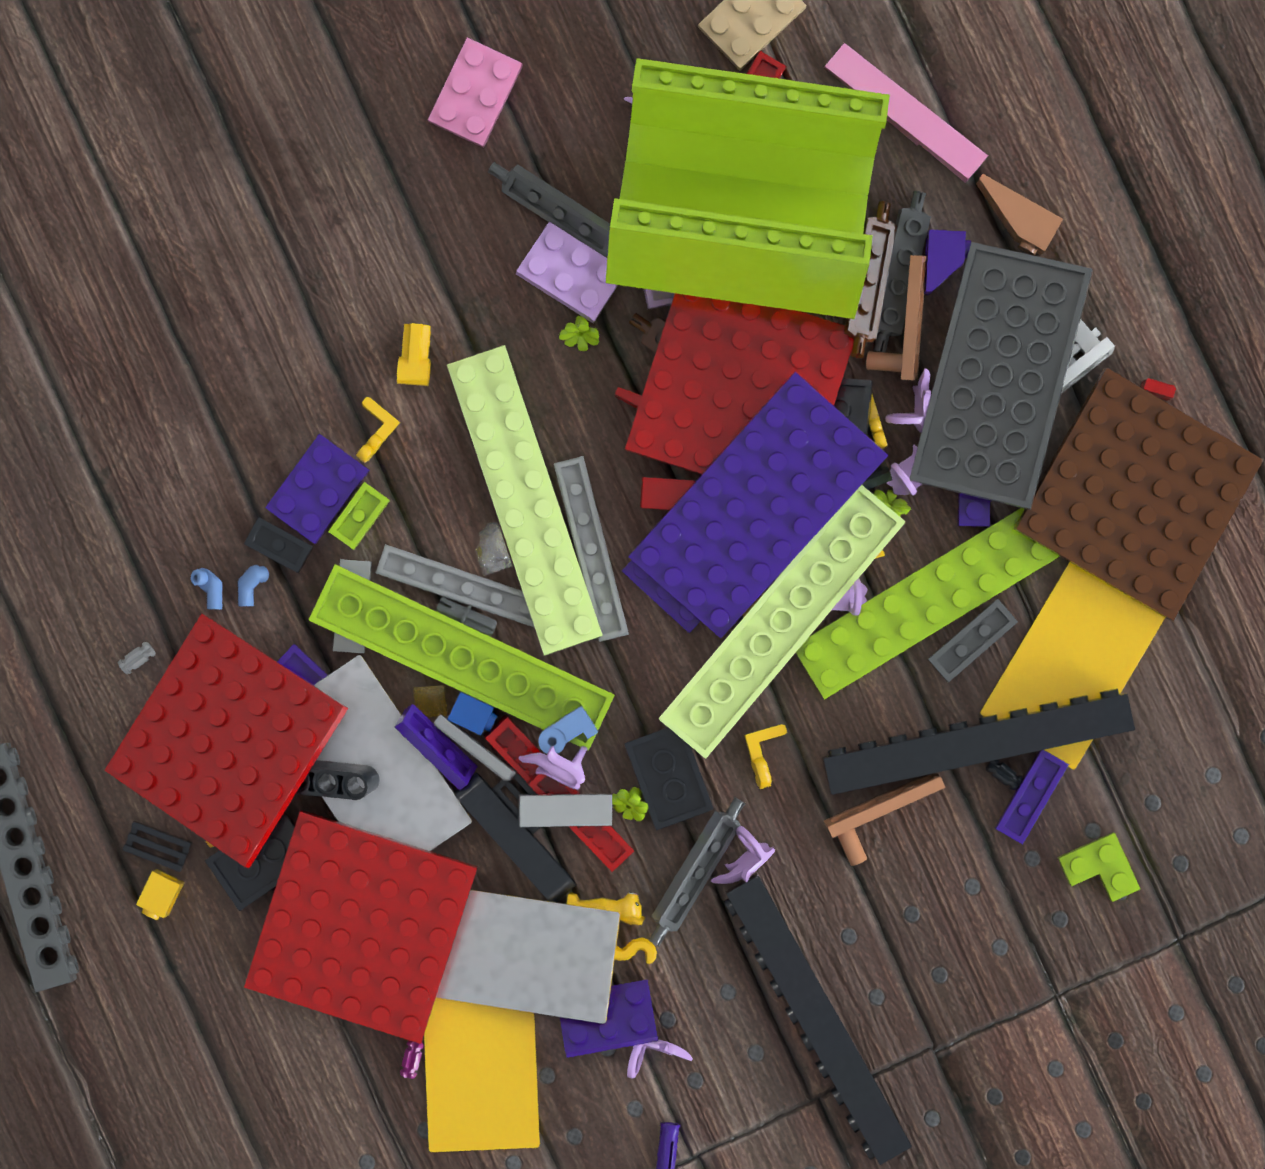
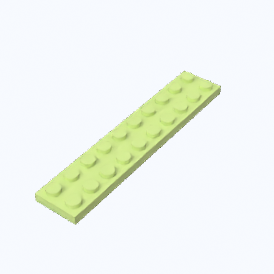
[447,345,603,656]
[658,485,905,759]

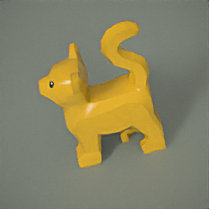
[567,893,657,964]

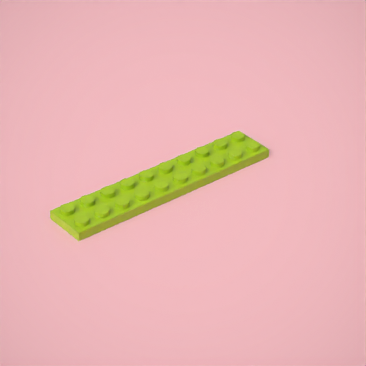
[796,508,1060,700]
[309,564,615,751]

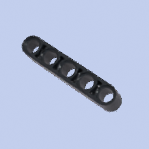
[296,760,380,800]
[453,772,577,903]

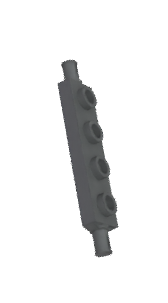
[487,161,610,257]
[873,191,931,353]
[648,797,746,947]

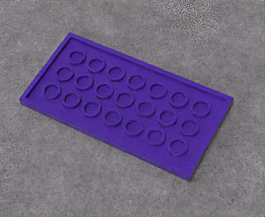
[629,371,888,638]

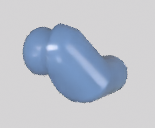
[238,565,269,607]
[190,568,223,609]

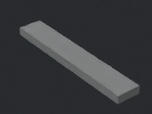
[554,456,629,642]
[375,544,535,628]

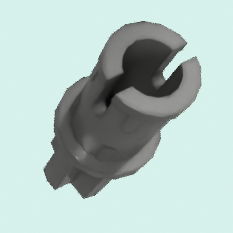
[436,597,497,637]

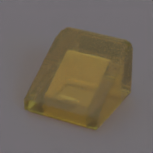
[413,685,447,717]

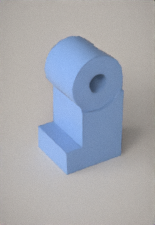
[539,705,598,754]

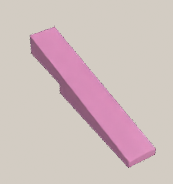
[824,43,988,183]

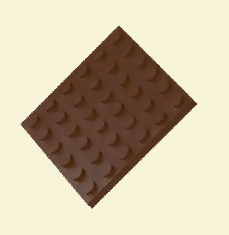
[1014,368,1263,621]

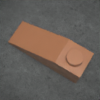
[976,174,1063,256]

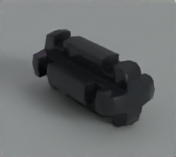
[986,759,1023,790]

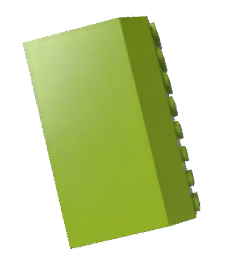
[605,58,890,319]

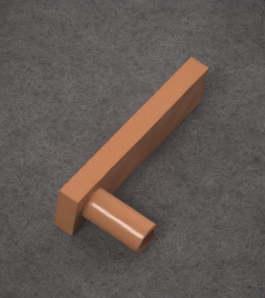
[866,255,927,380]
[824,773,946,866]

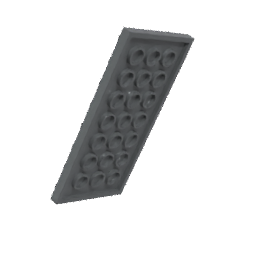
[910,242,1093,510]

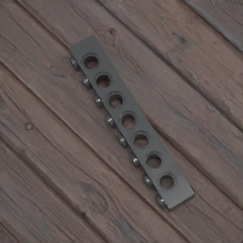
[0,743,79,993]

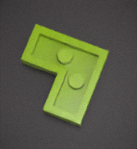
[1057,832,1140,902]

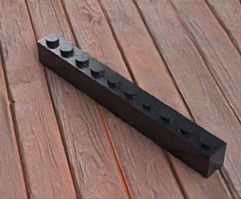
[822,688,1135,795]
[724,874,912,1165]

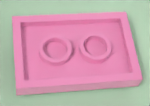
[428,37,523,148]

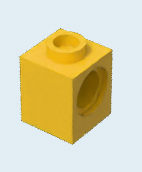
[136,869,185,920]

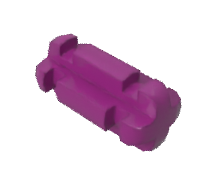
[400,1040,424,1079]

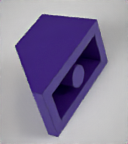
[924,230,971,295]

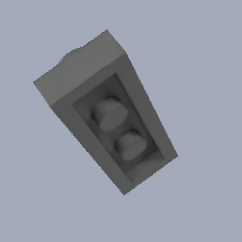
[927,599,1018,683]

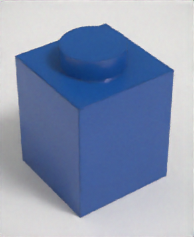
[447,692,498,736]

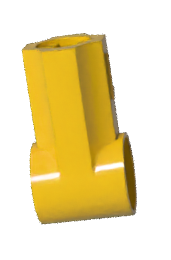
[397,323,431,386]

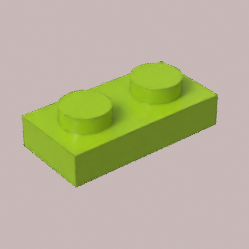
[328,482,390,550]

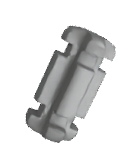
[118,642,156,674]

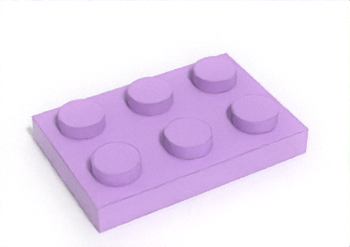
[516,222,618,323]

